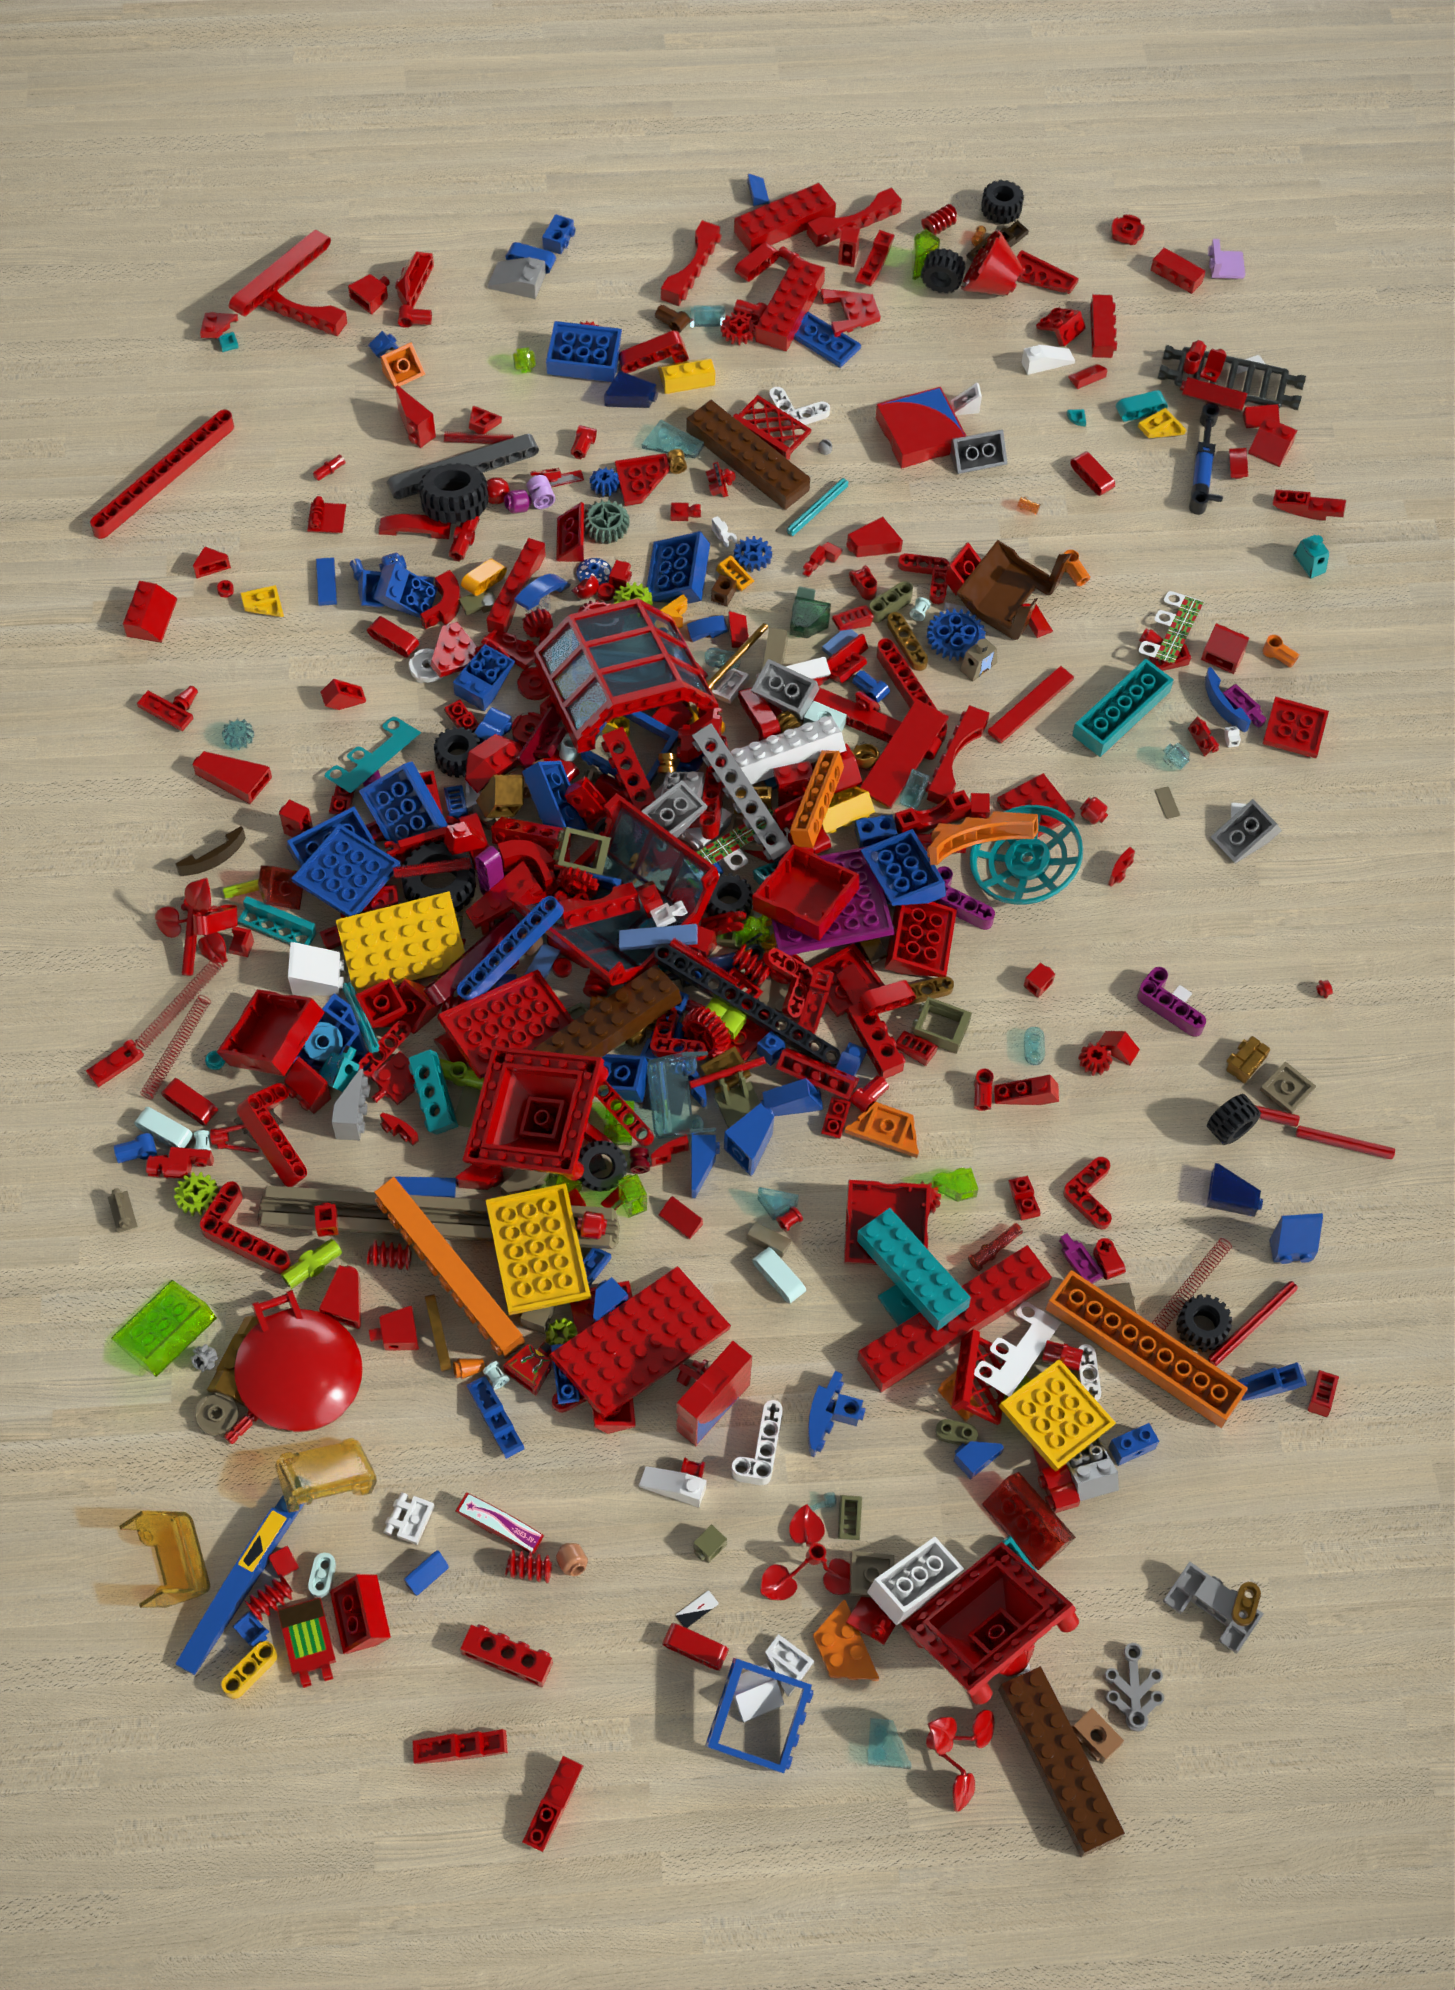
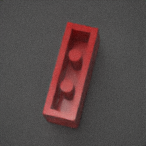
[1150,247,1206,294]

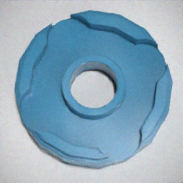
[303,1022,343,1062]

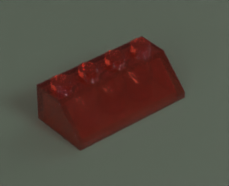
[981,1472,1076,1570]

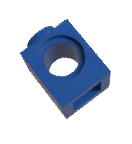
[757,1031,785,1066]
[832,1394,866,1427]

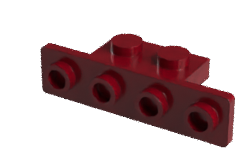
[517,707,567,770]

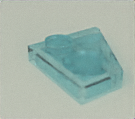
[867,1718,911,1769]

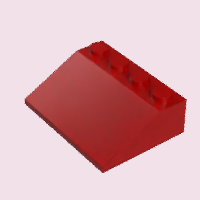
[884,902,957,977]

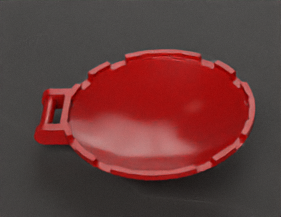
[234,1290,363,1432]

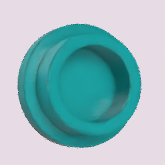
[205,1050,225,1070]

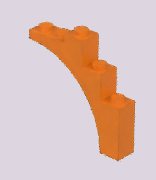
[927,811,1038,865]

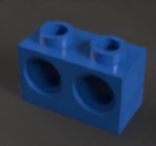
[542,214,576,254]
[854,815,897,848]

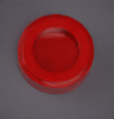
[597,583,615,601]
[552,958,572,978]

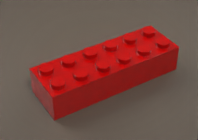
[734,183,836,253]
[755,258,825,352]

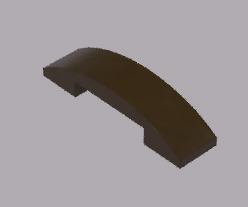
[175,826,246,876]

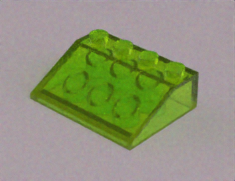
[111,1280,217,1377]

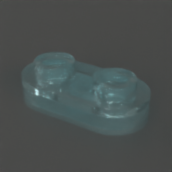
[705,648,740,671]
[1024,1027,1045,1065]

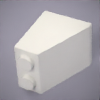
[288,942,345,996]

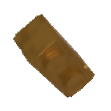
[1226,1036,1271,1083]

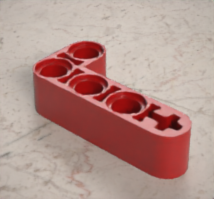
[618,331,689,373]
[738,687,781,741]

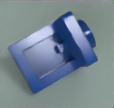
[368,331,399,358]
[232,1611,269,1647]

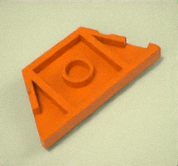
[845,1102,919,1158]
[813,1600,879,1681]

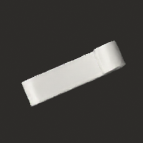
[731,1400,782,1485]

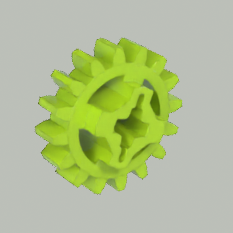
[613,582,653,620]
[174,1172,219,1216]

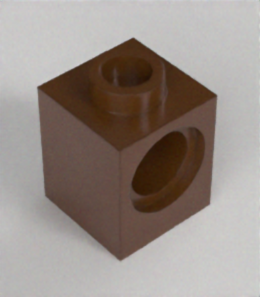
[711,574,737,607]

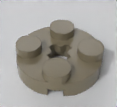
[195,1392,239,1436]

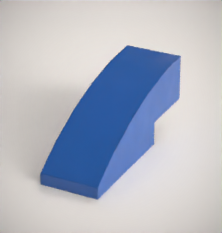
[1237,1362,1307,1401]

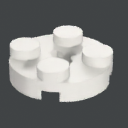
[409,648,443,683]

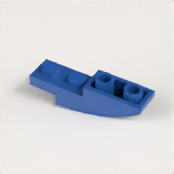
[808,1371,844,1457]

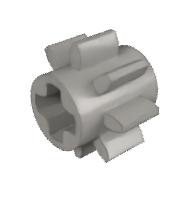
[190,1344,218,1372]

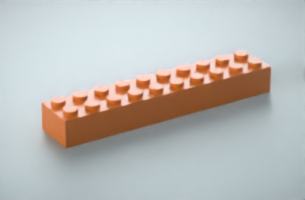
[374,1177,525,1359]
[1045,1270,1248,1429]

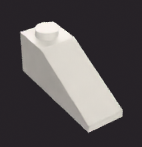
[1021,345,1075,375]
[639,1466,707,1507]

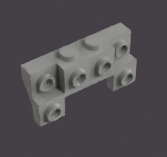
[1163,1562,1264,1654]

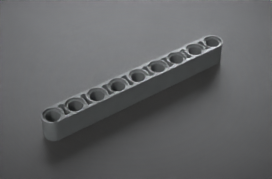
[387,434,539,499]

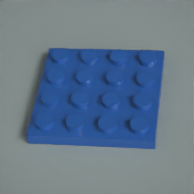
[291,824,401,917]

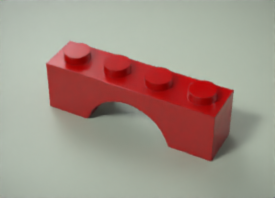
[894,790,972,834]
[559,882,641,929]

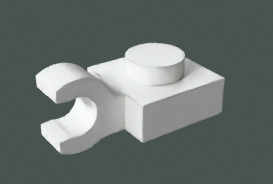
[712,516,737,547]
[650,900,688,927]

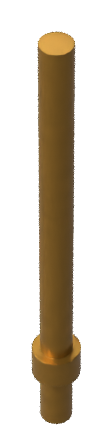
[706,623,768,691]

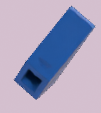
[551,1344,579,1404]

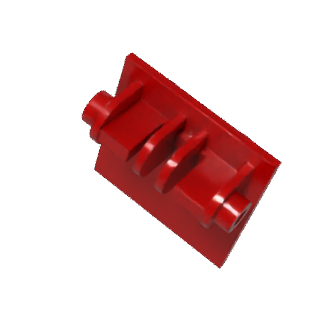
[307,496,346,533]
[846,1597,896,1645]

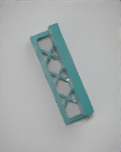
[238,896,317,946]

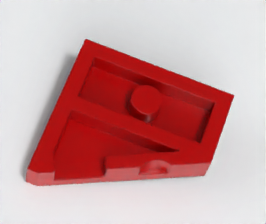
[200,312,238,338]
[469,406,502,435]

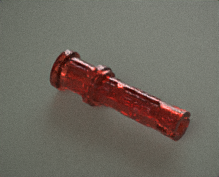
[968,1223,1023,1271]

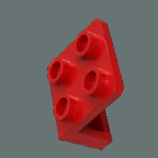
[1036,307,1086,347]
[773,761,813,807]

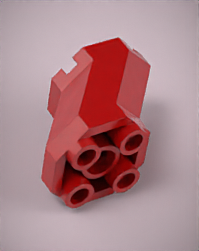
[677,708,722,763]

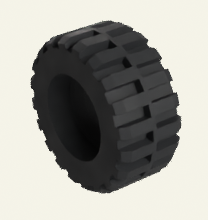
[419,463,488,524]
[401,842,476,912]

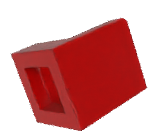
[229,926,254,957]

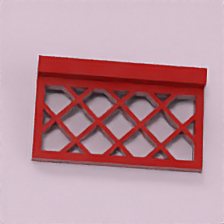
[733,395,812,460]
[951,1329,1009,1425]

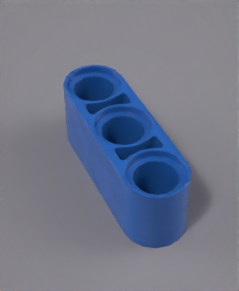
[505,242,556,274]

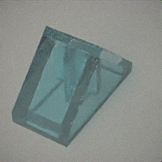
[899,769,930,810]
[757,1187,799,1221]

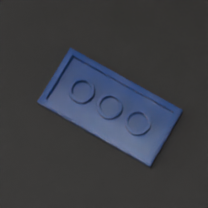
[794,312,861,368]

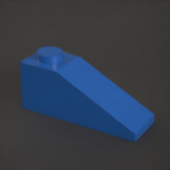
[691,1135,720,1198]

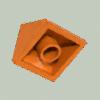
[380,342,425,388]

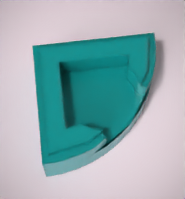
[1067,409,1086,427]

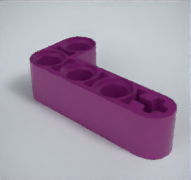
[475,846,504,895]
[933,866,995,930]
[1137,967,1206,1037]

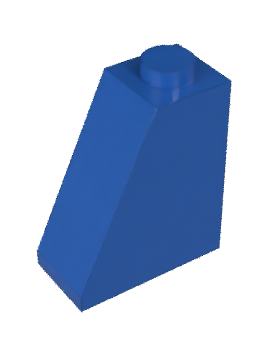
[761,1078,824,1117]

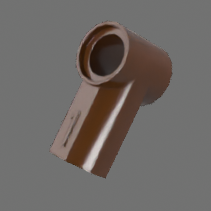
[655,305,691,333]

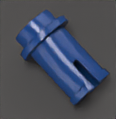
[350,559,365,581]

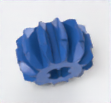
[590,467,619,497]

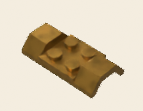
[207,1316,258,1406]

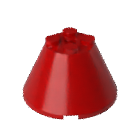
[961,230,1025,295]

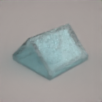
[690,305,725,327]

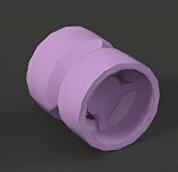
[527,475,555,509]

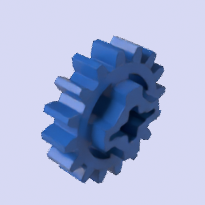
[734,536,772,572]

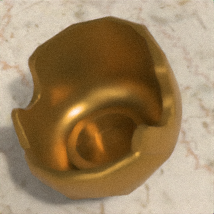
[851,744,880,769]

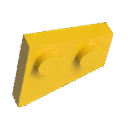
[1138,408,1186,438]
[241,585,284,617]

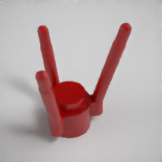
[210,1123,259,1153]

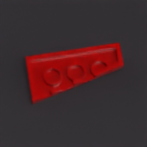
[1016,250,1079,294]

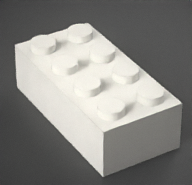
[867,1537,964,1625]

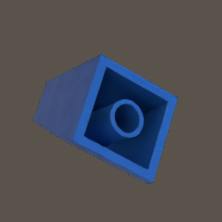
[724,1103,774,1176]

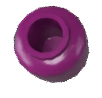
[504,489,532,513]

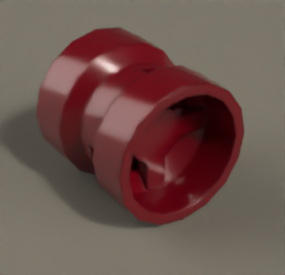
[629,1147,650,1174]

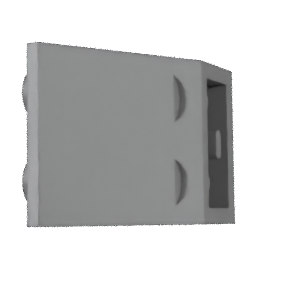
[332,1069,370,1141]
[1066,1438,1119,1501]

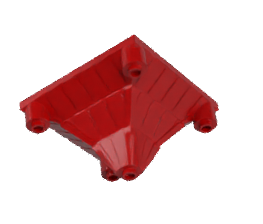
[462,1046,608,1181]
[901,1542,1079,1705]

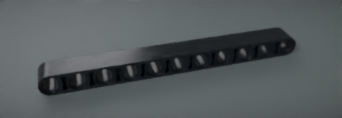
[654,944,841,1067]

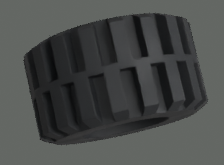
[981,180,1024,224]
[921,248,966,294]
[434,727,480,778]
[705,873,753,922]
[1207,1094,1261,1145]
[578,1141,627,1192]
[1176,1294,1232,1352]

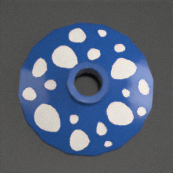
[576,558,611,585]

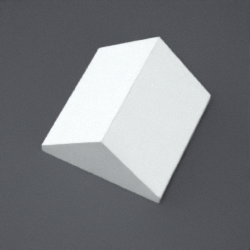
[733,1663,784,1723]

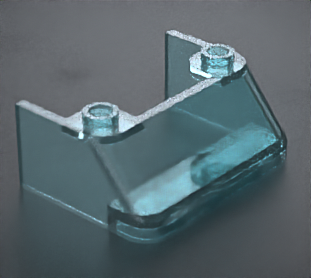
[647,1051,716,1139]

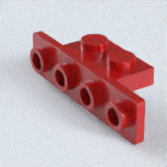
[813,634,868,686]

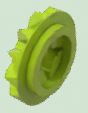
[545,1318,577,1346]

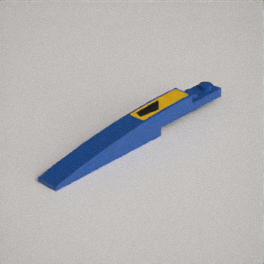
[176,1474,315,1676]

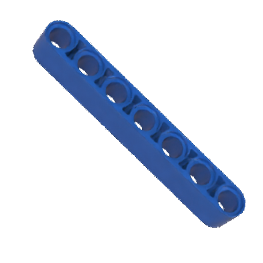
[457,896,564,1001]

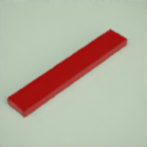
[987,666,1074,744]

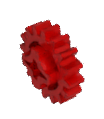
[721,312,757,345]
[557,867,599,898]

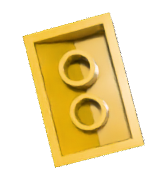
[658,358,715,394]
[822,786,875,834]

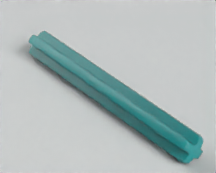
[787,478,849,536]
[343,982,379,1053]

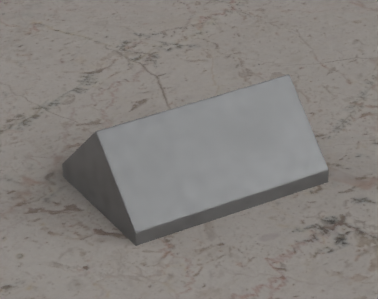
[950,429,1008,474]

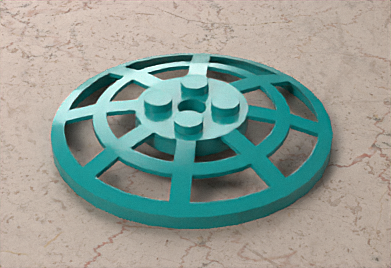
[970,805,1083,905]

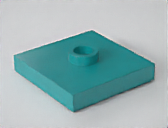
[878,1285,919,1326]

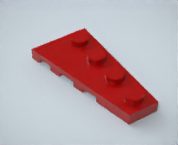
[465,861,543,929]

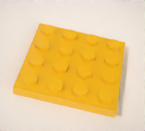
[999,1359,1116,1472]

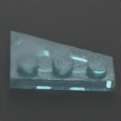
[641,420,704,459]

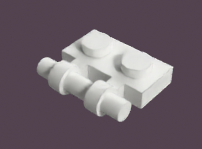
[383,1492,434,1545]

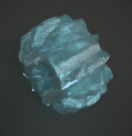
[222,718,254,750]

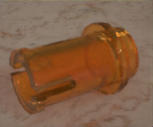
[971,226,986,247]
[1017,496,1041,515]

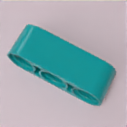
[1116,390,1168,422]

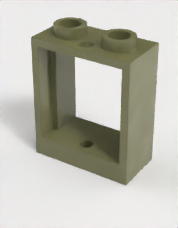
[553,827,611,875]
[911,997,972,1054]

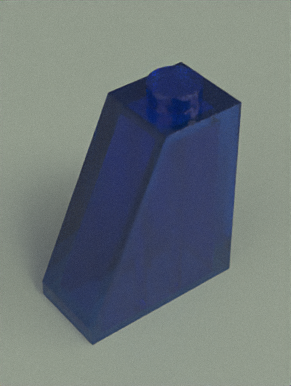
[604,371,658,408]
[1207,1163,1263,1217]

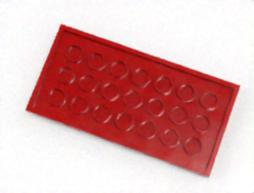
[550,1266,731,1419]

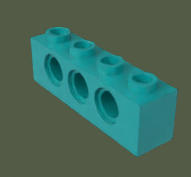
[409,1050,458,1135]

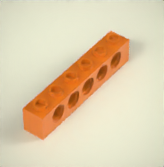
[790,750,844,848]

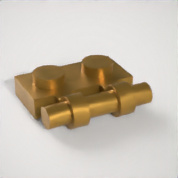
[701,1046,752,1094]

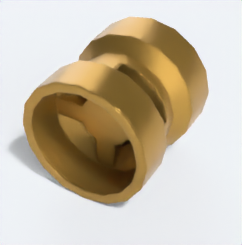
[667,449,687,474]
[658,753,677,774]

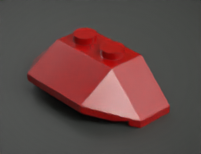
[395,251,434,308]
[465,734,523,793]

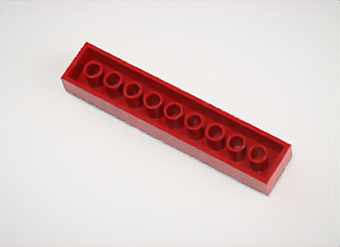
[857,1245,1052,1392]

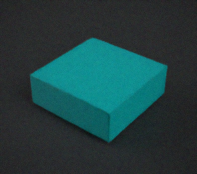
[218,332,239,352]

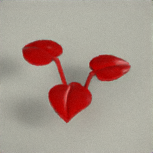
[155,878,228,963]
[760,1504,850,1601]
[926,1709,995,1812]

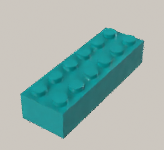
[1072,658,1174,757]
[857,1208,971,1331]

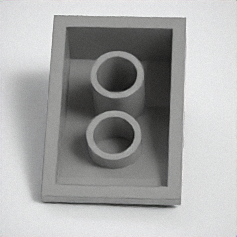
[488,257,546,299]
[751,659,819,720]
[637,780,708,849]
[1211,799,1282,863]

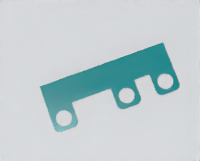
[324,717,422,793]

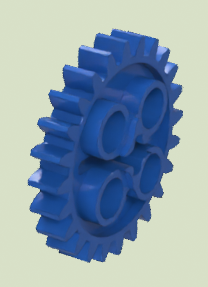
[926,608,986,661]

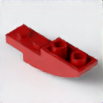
[1273,489,1346,521]
[522,1756,584,1852]

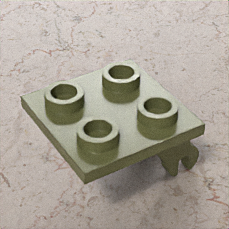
[714,1071,760,1129]

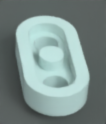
[308,1553,336,1598]

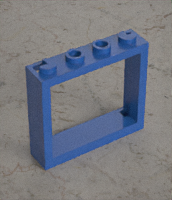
[581,711,678,786]
[705,1658,814,1773]

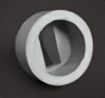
[818,439,832,455]

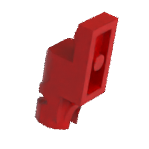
[146,1147,214,1179]

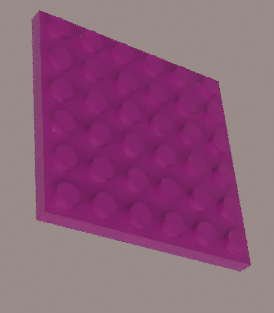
[764,846,894,955]

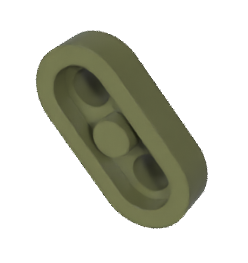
[935,1419,978,1445]

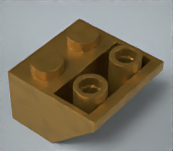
[476,775,524,818]

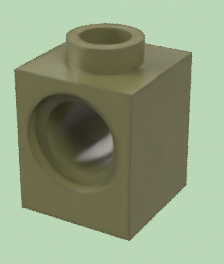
[693,1524,727,1563]

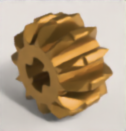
[777,711,801,733]

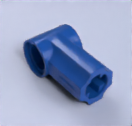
[852,670,890,703]
[114,1133,157,1164]

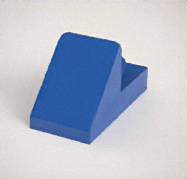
[836,1042,867,1076]

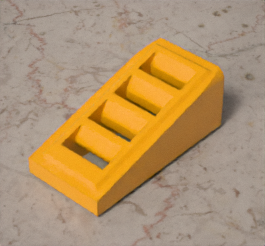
[716,555,754,592]

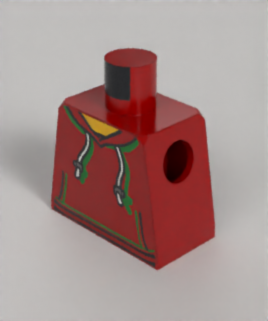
[503,1342,552,1396]

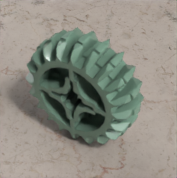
[584,499,630,544]

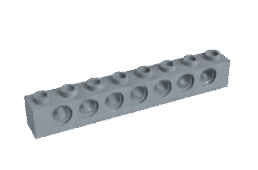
[692,723,791,863]

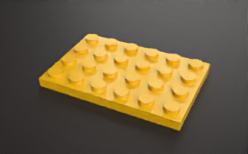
[336,891,465,994]
[486,1183,591,1315]

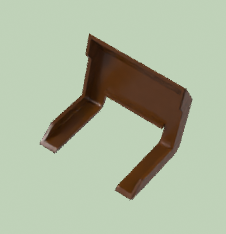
[956,540,1071,640]

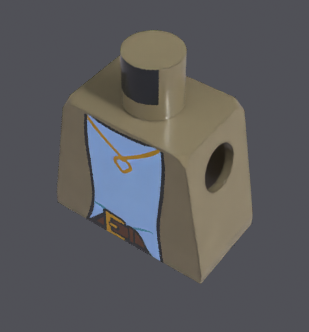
[960,638,997,682]

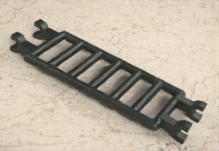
[1158,345,1306,410]

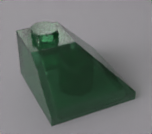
[790,596,831,638]

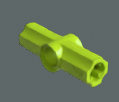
[439,1058,485,1090]
[281,1238,342,1289]

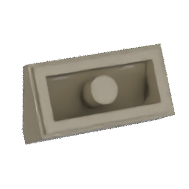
[746,1222,792,1258]

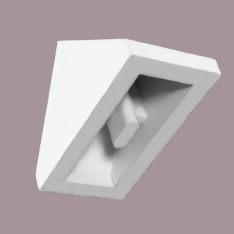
[951,383,982,415]

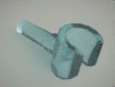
[810,1492,836,1511]

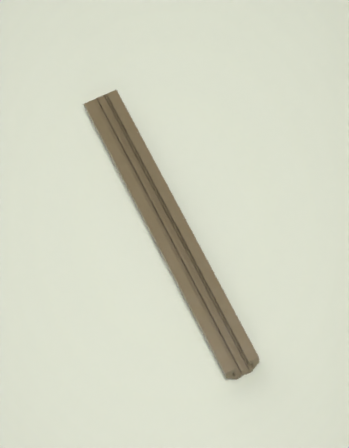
[257,1185,620,1249]

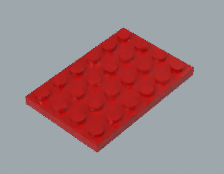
[437,969,574,1079]

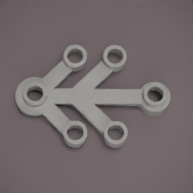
[1104,1643,1164,1732]

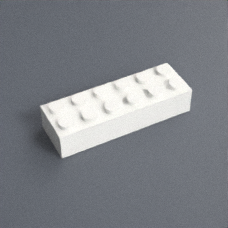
[730,716,847,785]

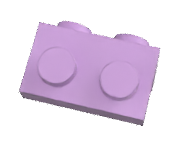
[1208,239,1245,279]

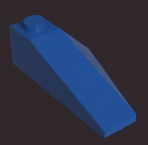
[358,570,434,608]

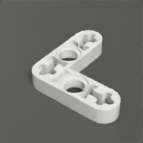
[769,387,830,426]
[1078,1344,1101,1402]

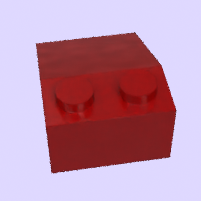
[395,385,436,448]

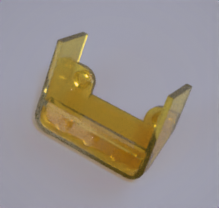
[119,1511,210,1608]

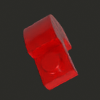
[420,569,461,629]
[498,840,555,891]

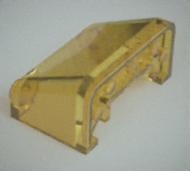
[275,1438,377,1513]

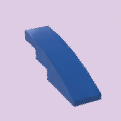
[466,1376,525,1459]

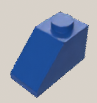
[593,1277,628,1323]
[954,1441,1004,1480]

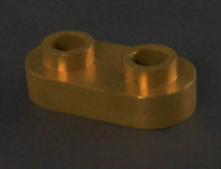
[1231,1582,1261,1626]

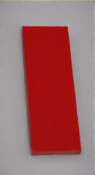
[860,699,949,809]

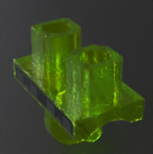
[736,915,770,946]

